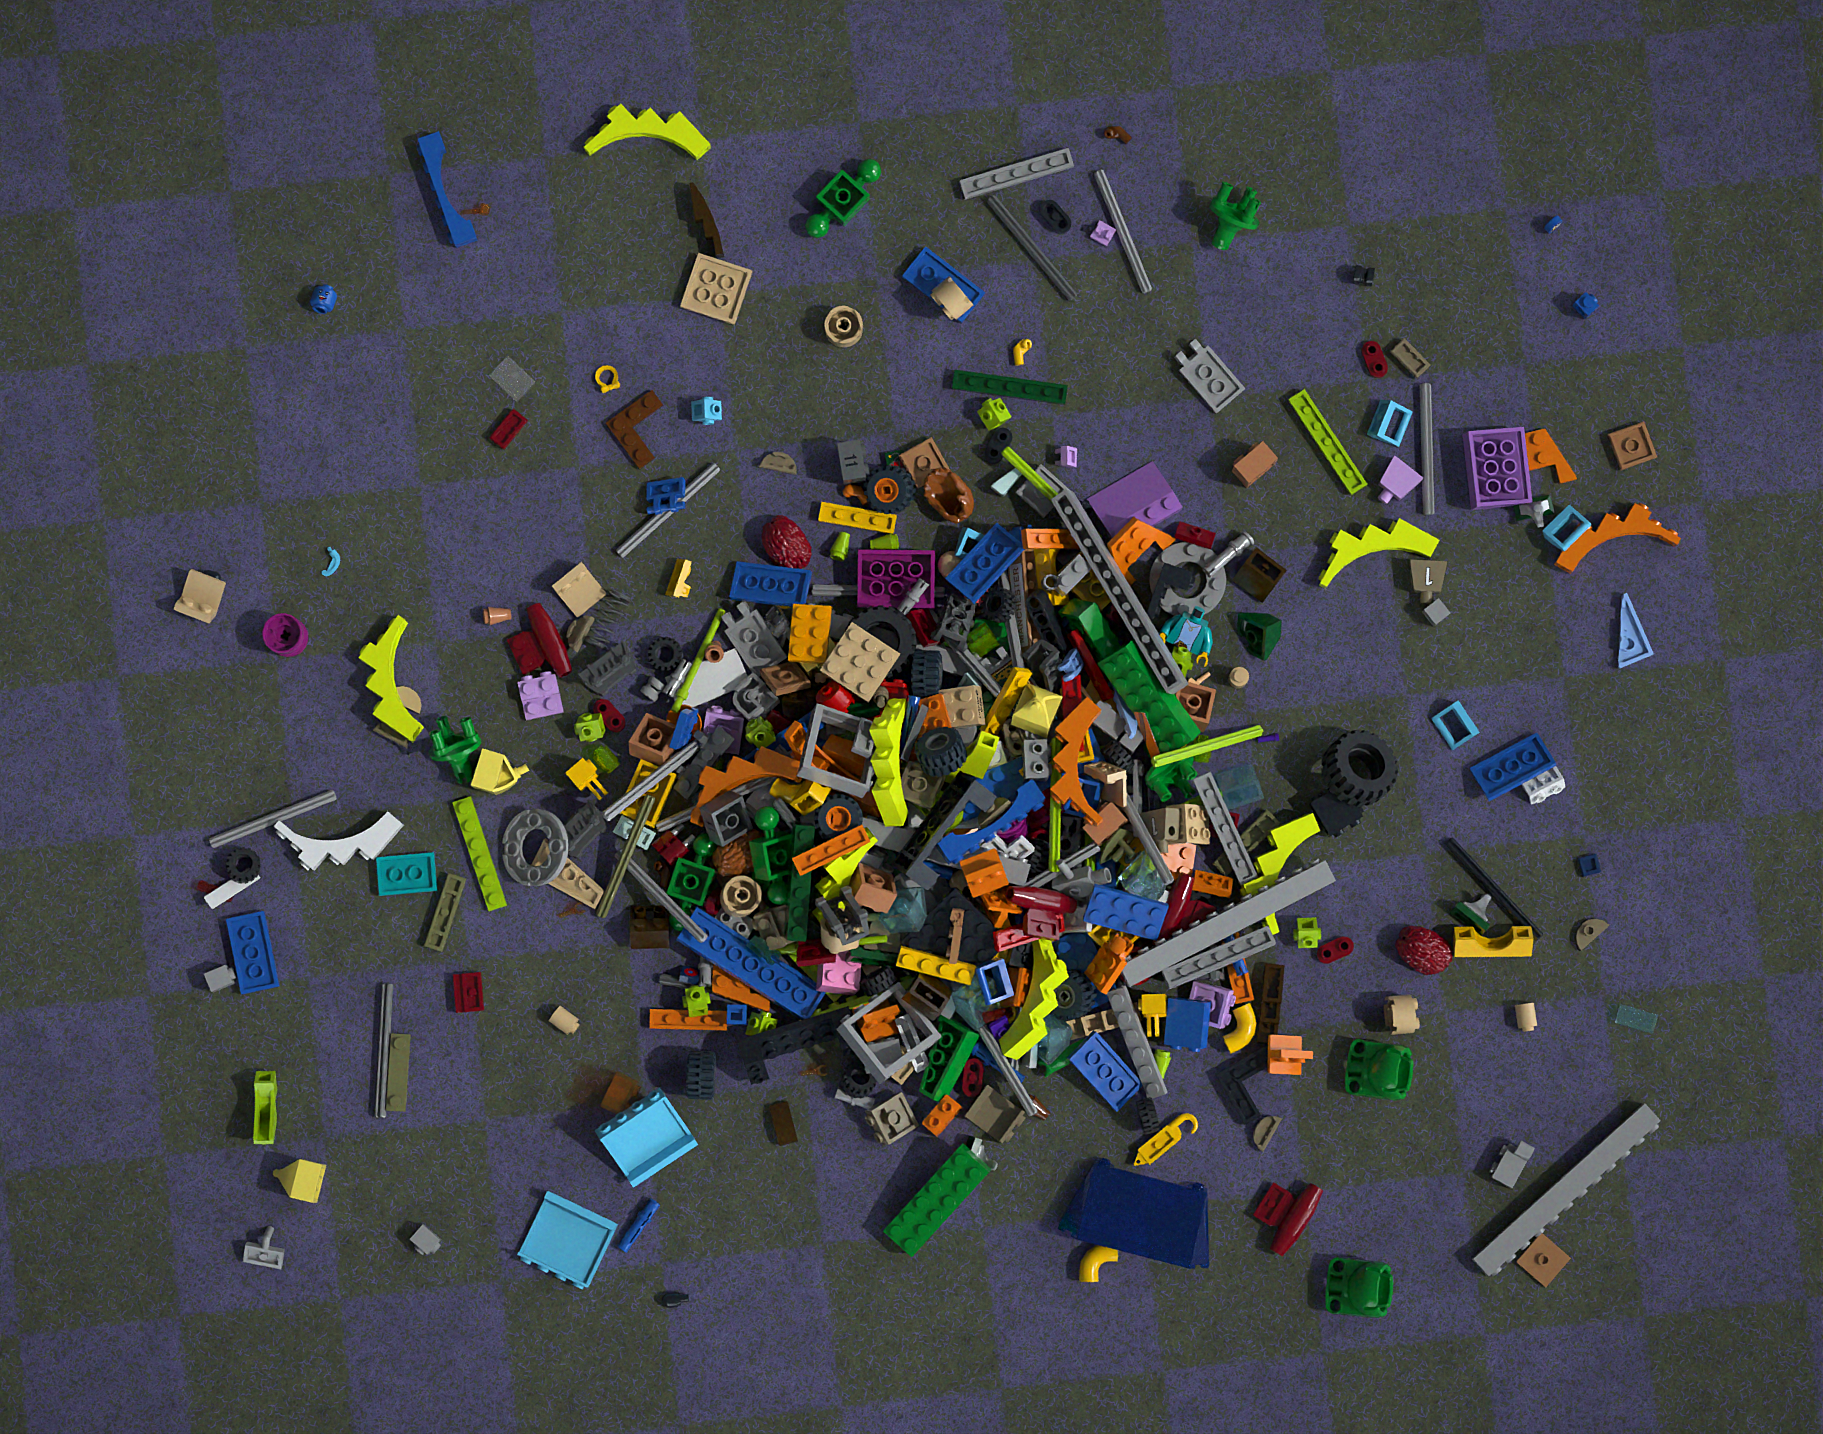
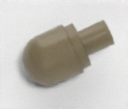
[873,686,889,708]

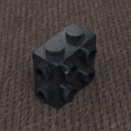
[1309,787,1364,838]

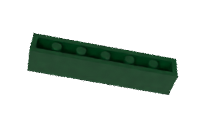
[784,822,815,941]

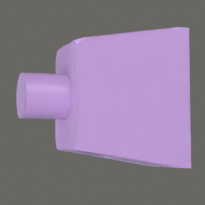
[1378,456,1423,504]

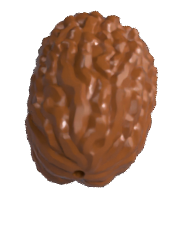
[924,467,974,524]
[712,829,764,878]

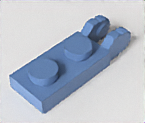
[1057,647,1085,682]

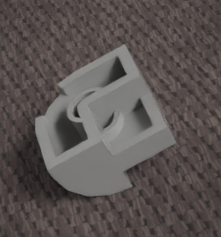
[733,673,780,721]

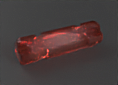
[197,880,234,902]
[982,1007,1014,1023]

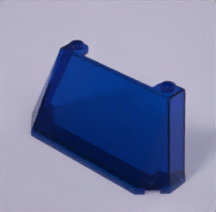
[1058,1158,1209,1269]

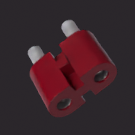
[651,824,695,866]

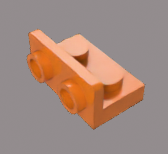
[1192,870,1233,898]
[922,1095,962,1137]

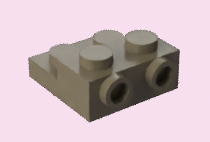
[901,760,946,810]
[752,904,795,952]
[865,1092,919,1145]

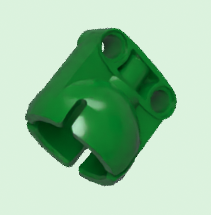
[1345,1039,1413,1101]
[1326,1257,1393,1318]

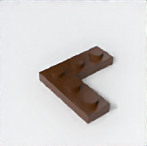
[606,390,664,469]

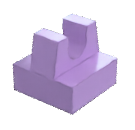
[1090,220,1116,247]
[1055,446,1077,468]

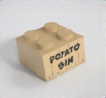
[938,685,985,729]

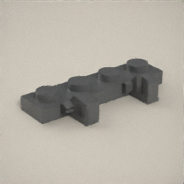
[673,726,735,800]

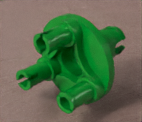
[1209,181,1261,251]
[428,716,481,784]
[1143,743,1197,802]

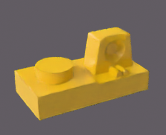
[665,559,692,598]

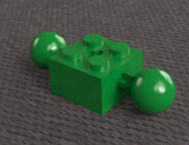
[805,159,881,238]
[749,806,791,905]
[667,833,718,931]

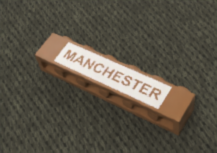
[1008,549,1041,664]

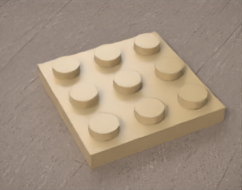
[680,253,753,325]
[820,622,900,703]

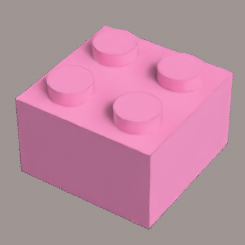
[816,951,861,996]

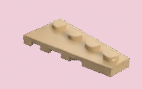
[531,838,605,909]

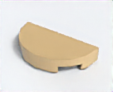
[396,686,422,714]

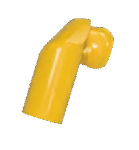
[1013,339,1032,366]

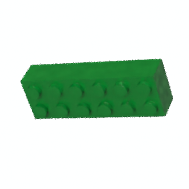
[1098,638,1201,754]
[883,1143,992,1257]

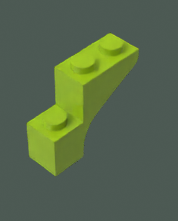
[253,1071,277,1145]

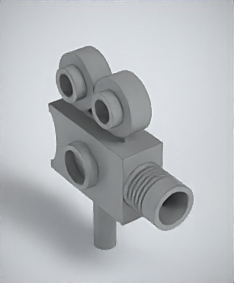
[1052,859,1111,908]

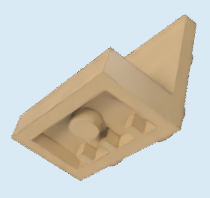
[552,562,606,617]
[174,569,226,623]
[1084,761,1127,807]
[1166,804,1210,845]

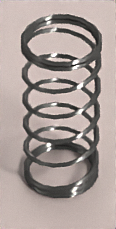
[585,589,631,650]

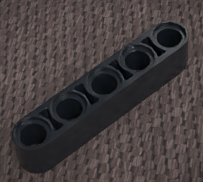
[1025,589,1073,675]

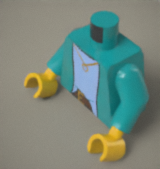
[1159,606,1213,667]

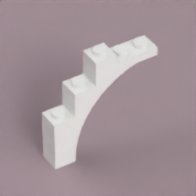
[274,811,404,871]

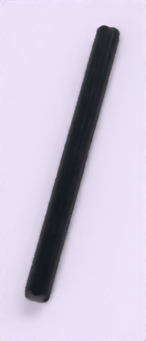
[1445,838,1543,941]

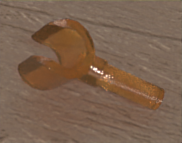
[463,203,490,216]
[558,902,585,918]
[800,1065,828,1077]

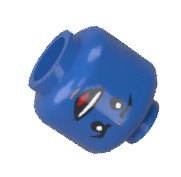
[310,284,337,314]

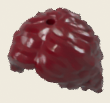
[762,515,812,569]
[1395,926,1453,975]

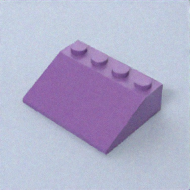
[1463,427,1532,510]
[1087,461,1183,540]

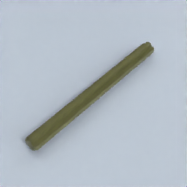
[596,794,655,918]

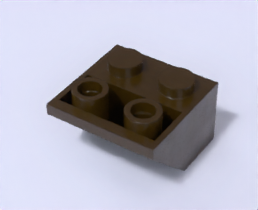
[1232,547,1287,603]
[782,679,827,720]
[630,905,670,949]
[901,972,953,1021]

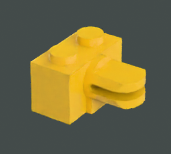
[566,758,608,800]
[1138,994,1167,1037]

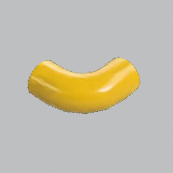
[769,778,811,803]
[1223,1003,1256,1054]
[1079,1242,1118,1282]

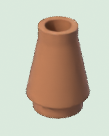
[483,607,511,626]
[705,641,724,663]

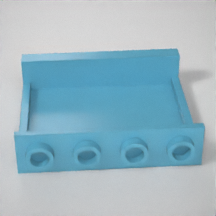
[595,1087,698,1188]
[517,1191,618,1290]

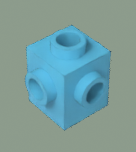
[691,397,722,425]

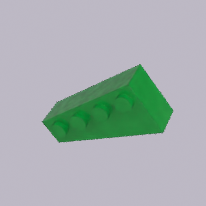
[1058,598,1120,674]
[919,1014,980,1102]

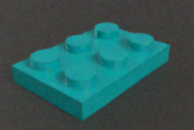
[376,852,437,896]

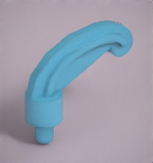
[322,547,340,576]

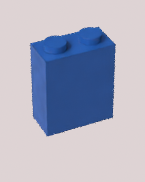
[1164,997,1211,1052]

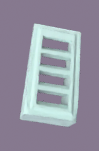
[991,468,1022,497]

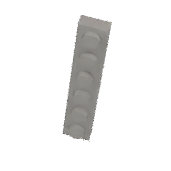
[959,148,1074,200]
[1192,772,1258,885]
[1162,926,1276,989]
[1107,985,1168,1099]

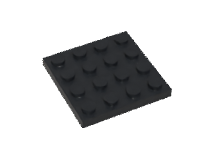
[900,887,1000,994]

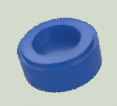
[1544,215,1563,234]

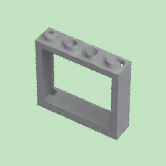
[797,703,876,798]
[837,982,942,1084]

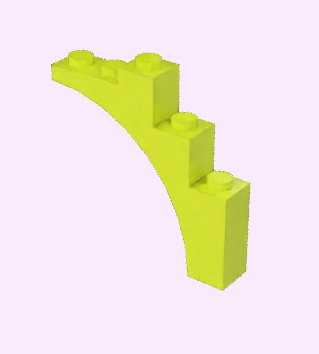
[584,104,711,160]
[1318,518,1440,589]
[358,615,424,743]
[869,698,909,827]
[900,731,1000,783]
[1240,813,1320,935]
[812,827,878,922]
[999,939,1069,1060]

